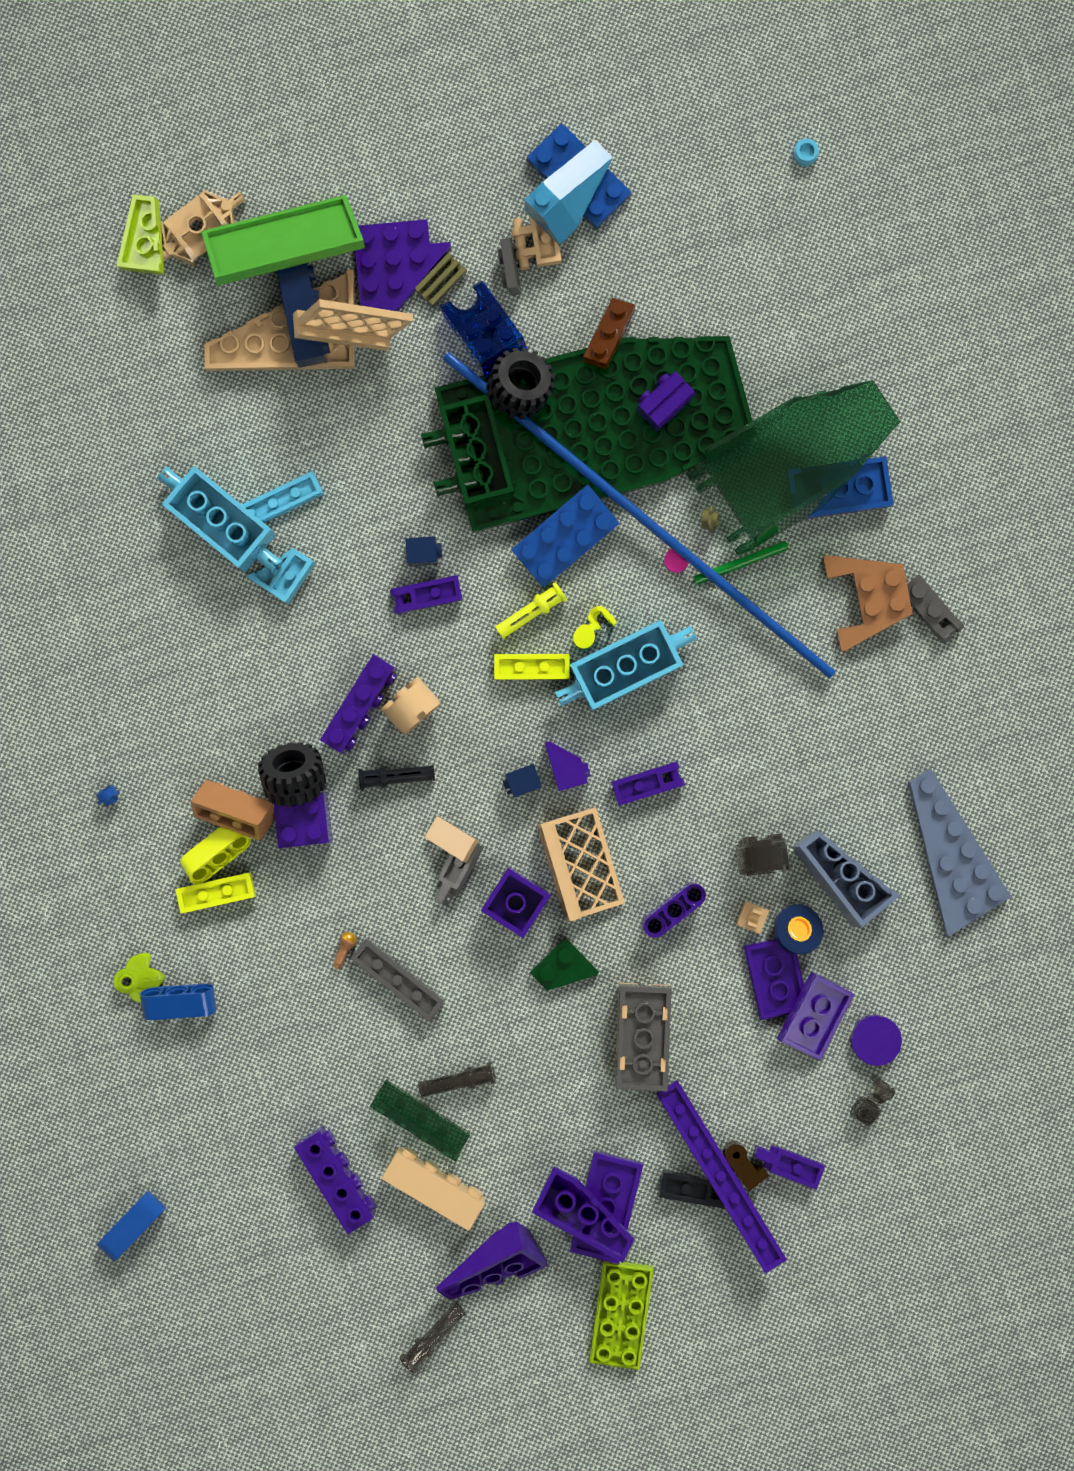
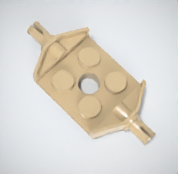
[161,191,246,266]

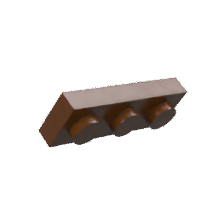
[583,298,636,370]

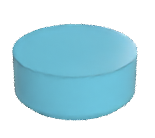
[793,139,819,166]

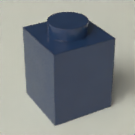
[405,536,443,567]
[503,764,542,798]

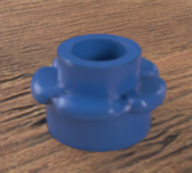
[95,785,120,807]

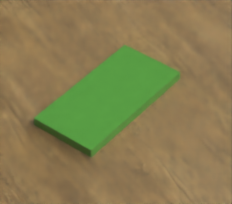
[201,195,365,286]

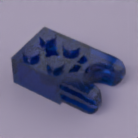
[440,281,527,379]

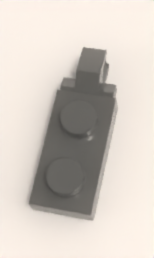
[434,844,484,906]

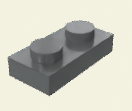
[498,238,522,296]

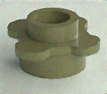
[701,506,720,533]

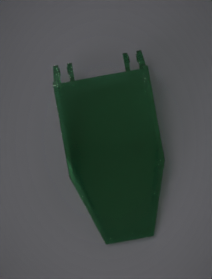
[688,380,901,555]

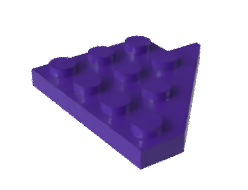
[355,219,451,312]

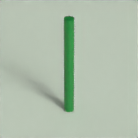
[692,541,789,586]

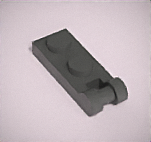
[907,574,964,644]

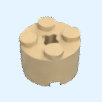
[380,676,441,736]

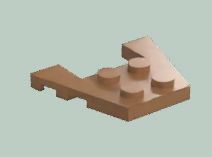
[823,555,913,652]

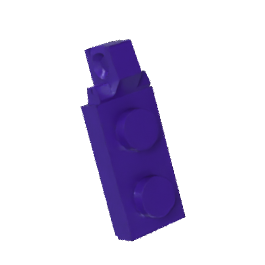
[753,1145,826,1190]

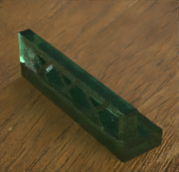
[370,1079,471,1162]

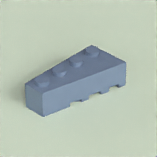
[791,831,900,927]

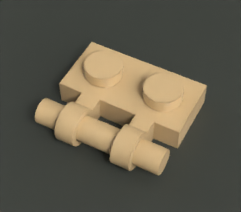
[512,216,561,270]

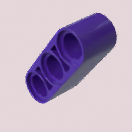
[642,882,706,938]

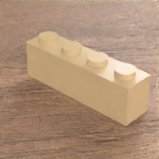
[381,1147,485,1231]

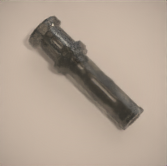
[418,1061,496,1098]
[399,1302,466,1374]

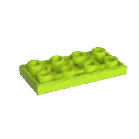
[589,1260,654,1370]

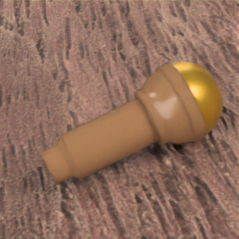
[333,932,357,969]

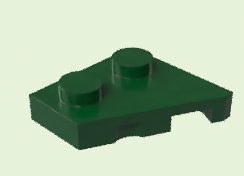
[530,937,599,991]

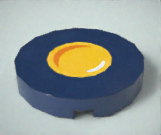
[773,904,824,955]

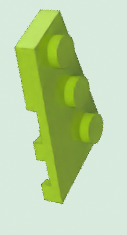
[116,194,164,275]

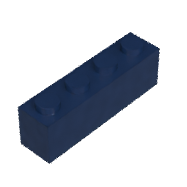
[277,263,331,368]

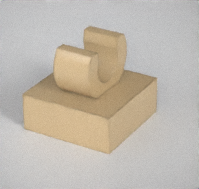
[736,901,769,934]

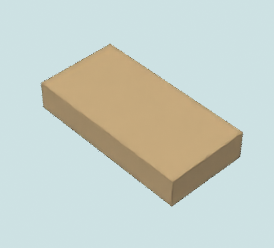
[424,816,479,863]

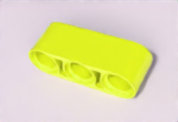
[180,827,251,884]

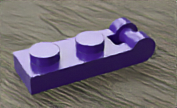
[390,575,463,615]
[611,761,685,806]

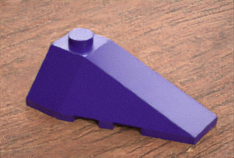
[531,1166,635,1263]
[436,1221,548,1300]

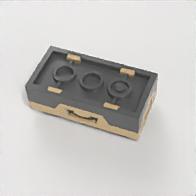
[615,982,672,1091]

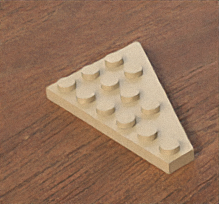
[204,270,355,371]

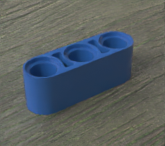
[140,984,216,1020]
[96,1190,166,1262]

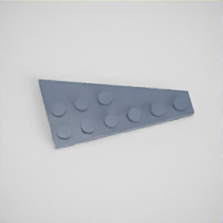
[908,769,1011,937]

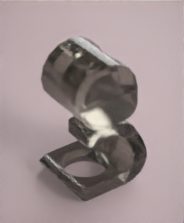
[850,1074,896,1126]

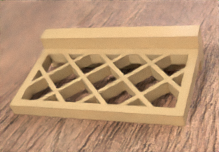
[293,299,413,351]
[537,807,625,922]

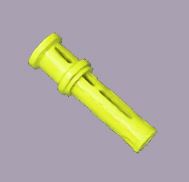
[495,582,567,639]

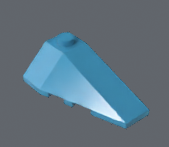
[525,140,613,246]

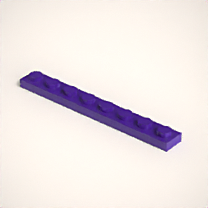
[655,1080,787,1274]

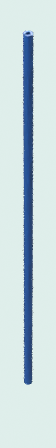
[443,352,836,679]

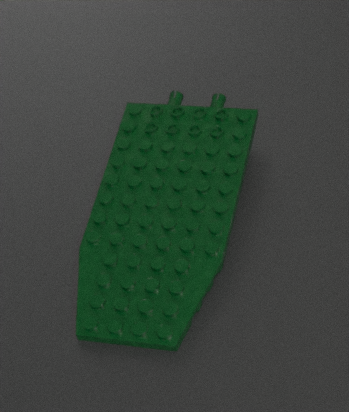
[420,336,755,533]

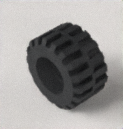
[486,348,555,420]
[258,742,326,807]

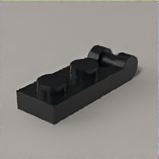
[658,1170,725,1209]

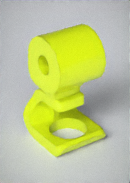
[573,606,616,650]

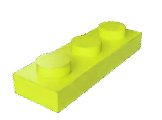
[494,654,570,680]
[175,872,256,914]

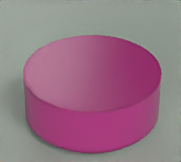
[664,549,689,573]

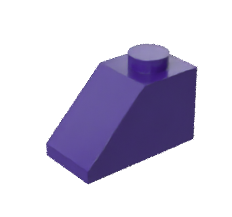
[545,741,591,791]

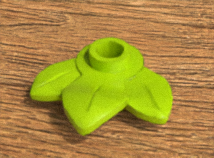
[113,953,165,1003]

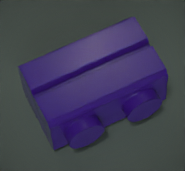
[637,372,696,432]

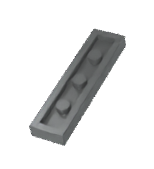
[350,938,445,1021]

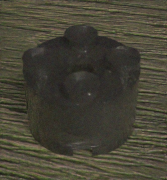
[735,834,790,876]

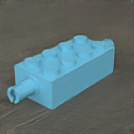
[158,466,283,574]
[555,620,697,711]

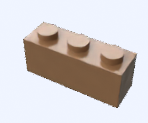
[190,780,275,841]

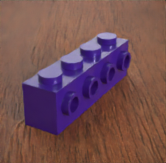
[320,654,397,754]
[294,1126,376,1235]

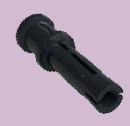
[358,765,435,791]

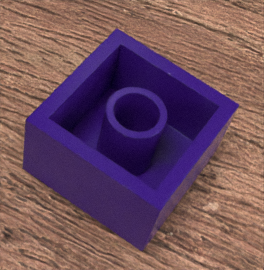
[273,792,333,848]
[480,866,551,938]

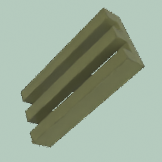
[415,253,467,307]

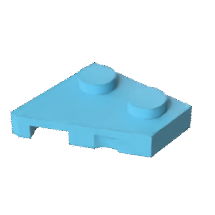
[247,548,316,604]

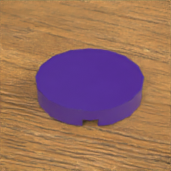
[850,1014,902,1066]

